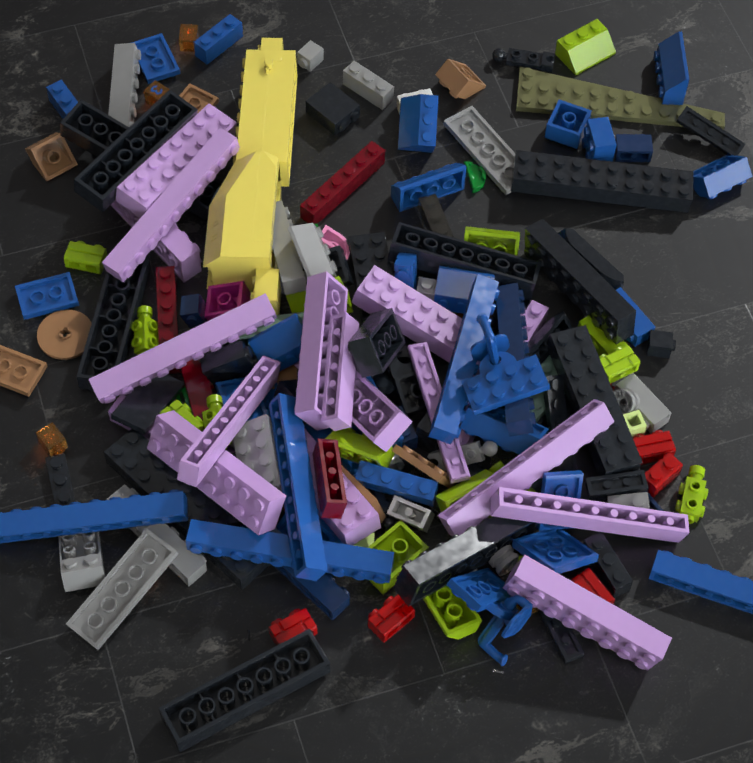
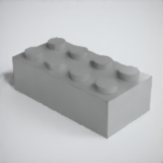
[233,414,282,492]

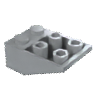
[58,532,105,592]

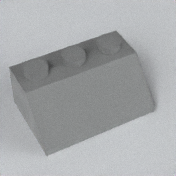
[288,223,338,277]

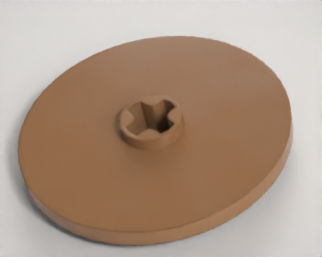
[37,310,92,360]

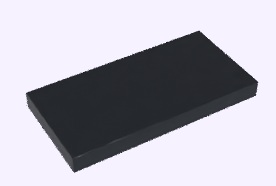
[111,375,185,435]

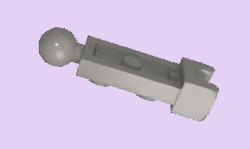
[427,441,498,471]

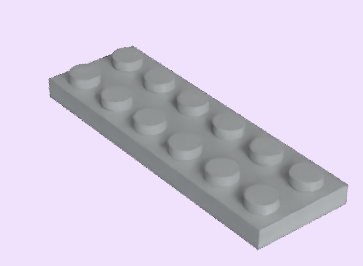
[443,106,515,195]
[66,528,179,650]

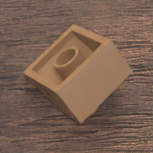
[435,59,486,99]
[25,132,78,181]

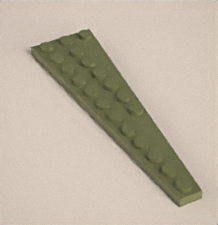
[516,67,725,130]

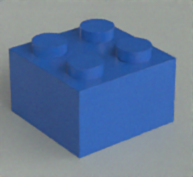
[545,99,592,149]
[582,117,617,162]

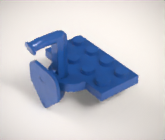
[461,313,550,416]
[447,568,533,666]

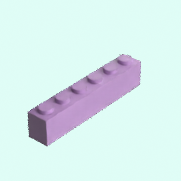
[321,312,359,431]

